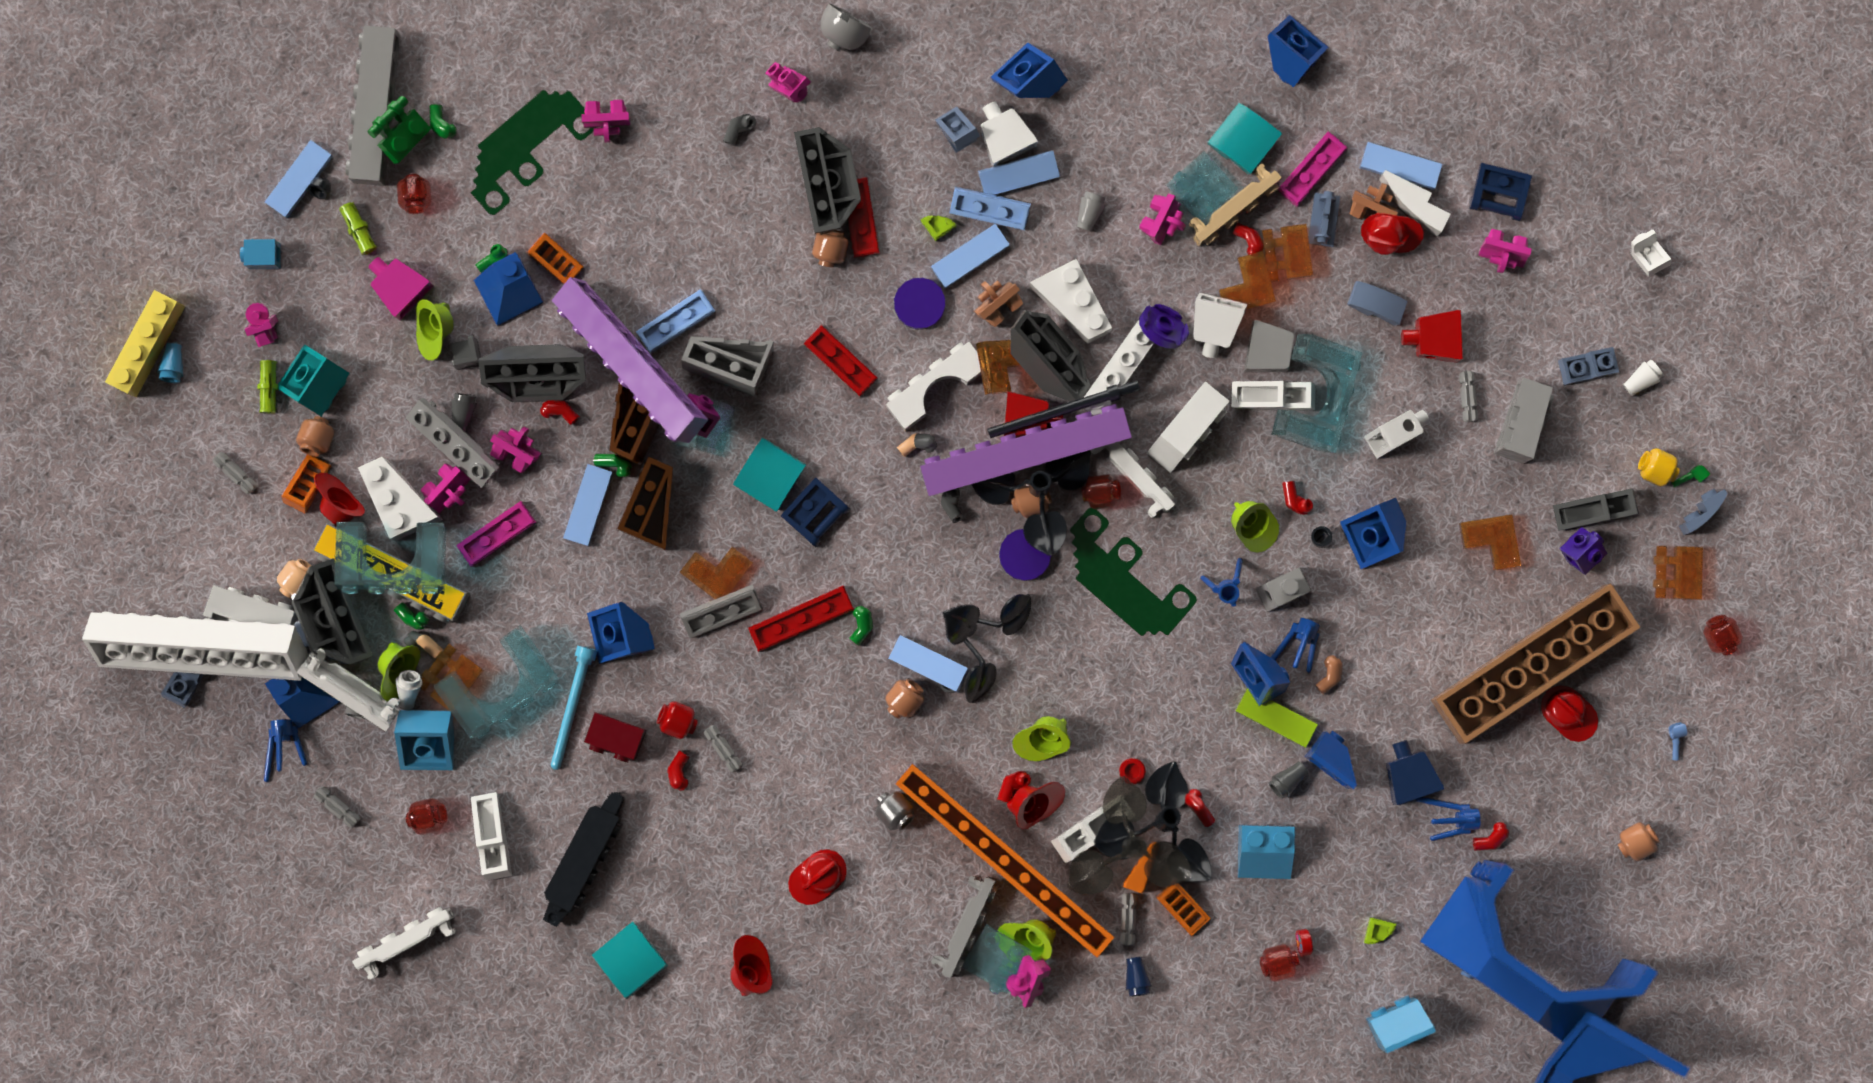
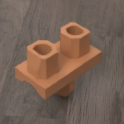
[1350,183,1398,219]
[974,281,1023,327]

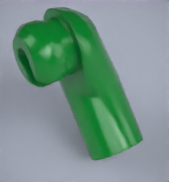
[429,104,457,139]
[475,244,508,273]
[594,454,632,477]
[393,602,429,630]
[849,606,873,646]

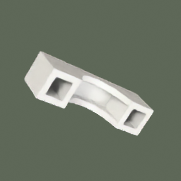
[886,342,988,432]

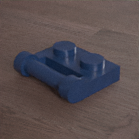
[1469,163,1532,221]
[781,477,850,548]

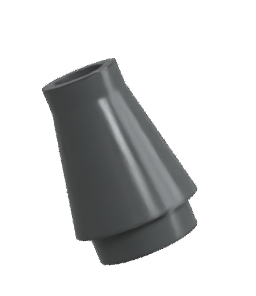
[451,393,477,432]
[1269,761,1308,799]

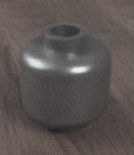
[875,791,915,831]

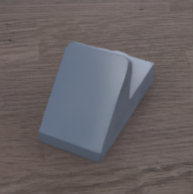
[935,107,980,153]

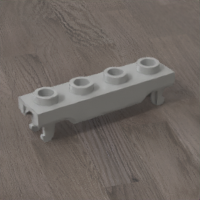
[406,398,500,488]
[931,876,998,978]

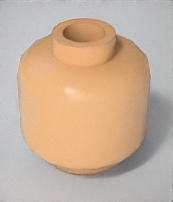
[277,559,312,599]

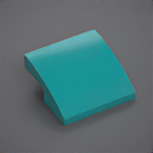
[1207,103,1282,175]
[733,437,806,512]
[592,921,668,999]

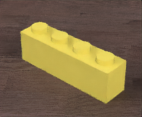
[105,290,185,398]

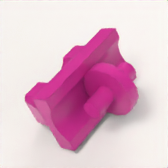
[765,62,811,103]
[582,100,630,143]
[1139,193,1186,245]
[1478,229,1532,274]
[245,303,278,347]
[490,426,542,473]
[421,463,471,513]
[1006,955,1051,1008]

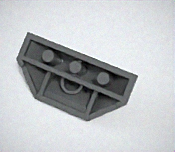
[794,127,861,234]
[1010,310,1091,402]
[478,344,586,402]
[292,558,373,665]

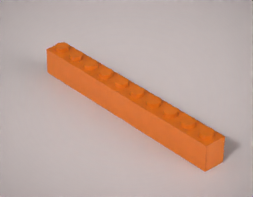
[895,764,1115,958]

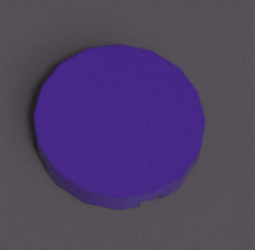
[894,278,945,330]
[1139,304,1189,349]
[999,529,1051,581]

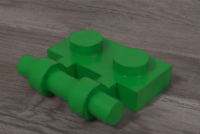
[367,96,432,164]

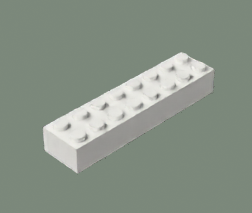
[82,612,308,681]

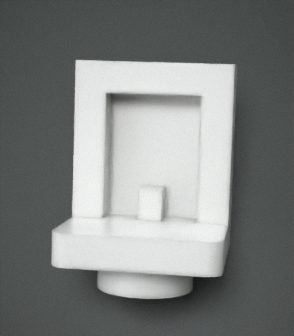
[1631,230,1671,277]

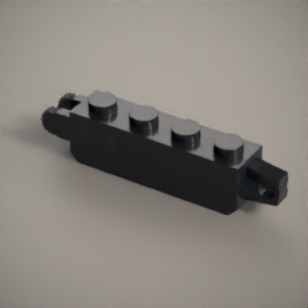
[543,792,624,927]

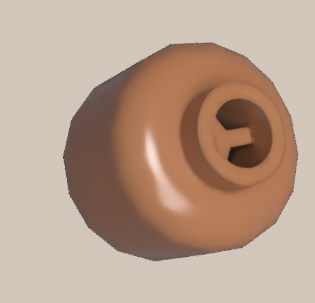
[812,230,848,268]
[296,416,334,457]
[1011,486,1052,519]
[885,678,924,718]
[1618,822,1660,861]

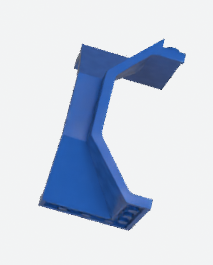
[1420,860,1658,1042]
[1534,1012,1690,1083]

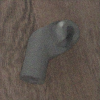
[723,114,756,146]
[941,488,964,523]

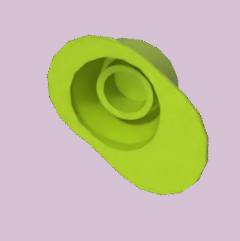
[416,299,454,361]
[1231,501,1279,553]
[378,643,420,702]
[1013,716,1071,761]
[996,919,1056,961]

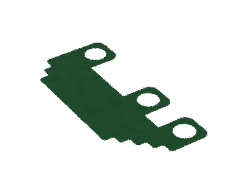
[471,90,597,215]
[1070,508,1197,636]

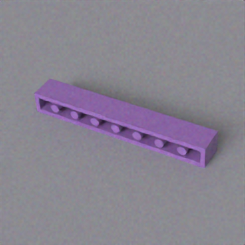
[552,277,708,443]
[920,404,1132,496]

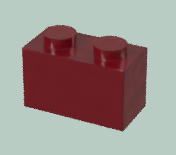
[584,712,647,763]

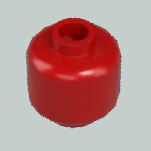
[657,701,698,739]

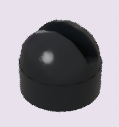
[308,177,331,199]
[1311,526,1332,548]

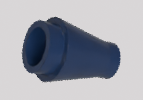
[1126,957,1152,997]

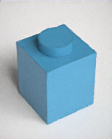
[240,239,281,270]

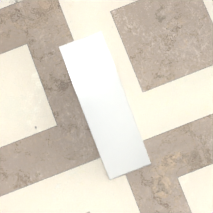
[1379,170,1450,237]
[1232,381,1315,411]
[471,792,512,881]
[1051,794,1136,863]

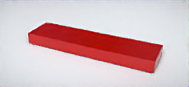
[748,585,854,652]

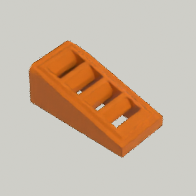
[526,232,584,284]
[282,455,331,514]
[1122,841,1160,894]
[1156,879,1211,936]

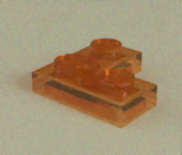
[1219,251,1276,310]
[976,340,1021,395]
[1459,514,1521,571]
[680,547,753,599]

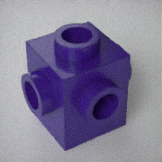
[1559,527,1608,575]

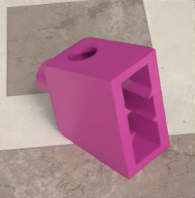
[368,257,434,321]

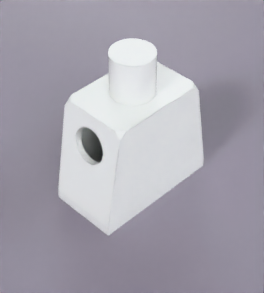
[980,101,1038,167]
[1194,293,1248,358]
[1364,410,1430,459]

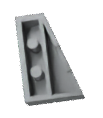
[681,337,774,396]
[1493,377,1554,464]

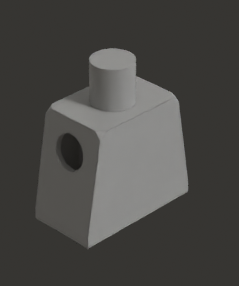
[1244,320,1307,372]
[1256,567,1312,612]

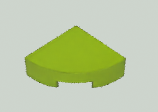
[920,215,956,242]
[1363,917,1396,944]

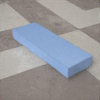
[265,140,333,218]
[1360,142,1442,190]
[978,150,1060,195]
[949,187,1031,230]
[931,224,1010,289]
[636,289,716,354]
[563,464,613,547]
[888,635,970,693]

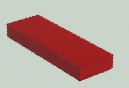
[848,177,880,258]
[803,325,878,397]

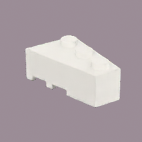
[1029,259,1112,344]
[1146,381,1229,473]
[358,457,443,541]
[203,585,298,625]

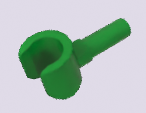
[1671,465,1710,488]

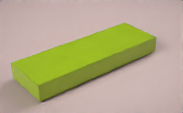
[1235,688,1318,748]

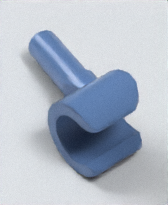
[1668,722,1688,760]

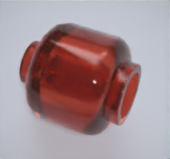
[397,174,432,214]
[1082,474,1121,510]
[1703,615,1743,655]
[406,798,448,835]
[1259,944,1300,982]

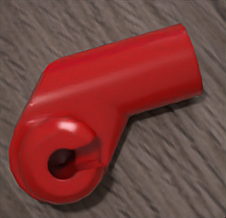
[1232,222,1264,257]
[1282,481,1313,515]

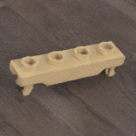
[1189,164,1282,246]

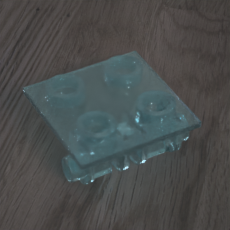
[1166,151,1239,221]
[962,924,1032,995]

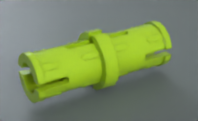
[339,202,377,255]
[257,360,279,414]

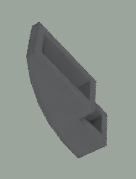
[1553,488,1639,531]

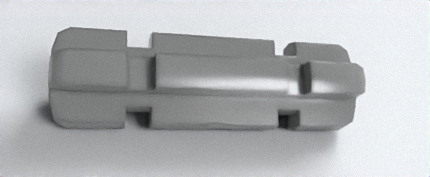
[1459,371,1478,422]
[212,452,258,494]
[704,725,742,773]
[314,787,360,828]
[1120,893,1137,945]

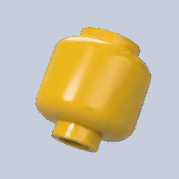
[1638,448,1680,487]

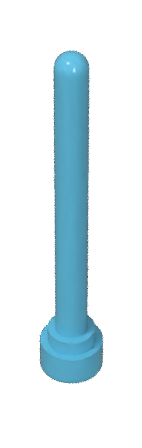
[551,645,597,770]

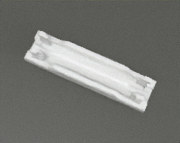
[1084,320,1154,416]
[1090,441,1175,518]
[296,648,400,731]
[352,906,456,979]

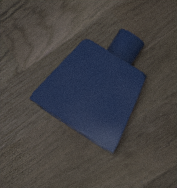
[1386,740,1444,805]

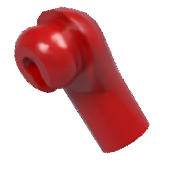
[540,400,580,425]
[667,750,690,791]
[997,771,1031,803]
[1185,789,1215,827]
[1473,822,1509,851]

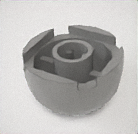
[820,3,873,52]

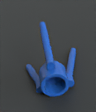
[1200,558,1243,607]
[1270,618,1320,673]
[264,719,307,782]
[1416,797,1481,841]

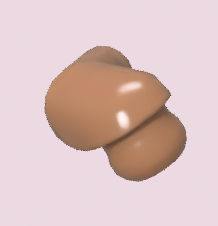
[1315,655,1343,695]

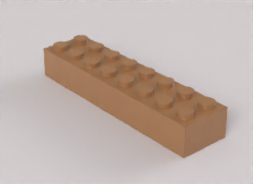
[1431,583,1641,744]

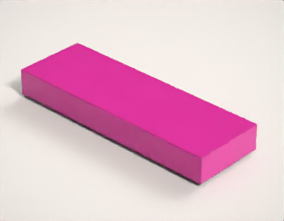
[1277,131,1348,207]
[456,501,536,567]

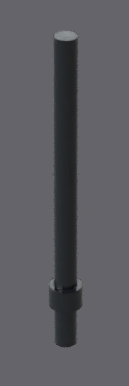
[987,380,1140,439]

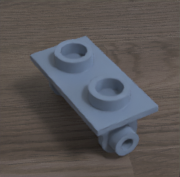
[1307,191,1341,247]

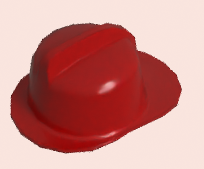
[1361,213,1424,255]
[314,472,365,529]
[1541,685,1599,742]
[1007,782,1065,830]
[788,849,847,905]
[730,935,772,996]

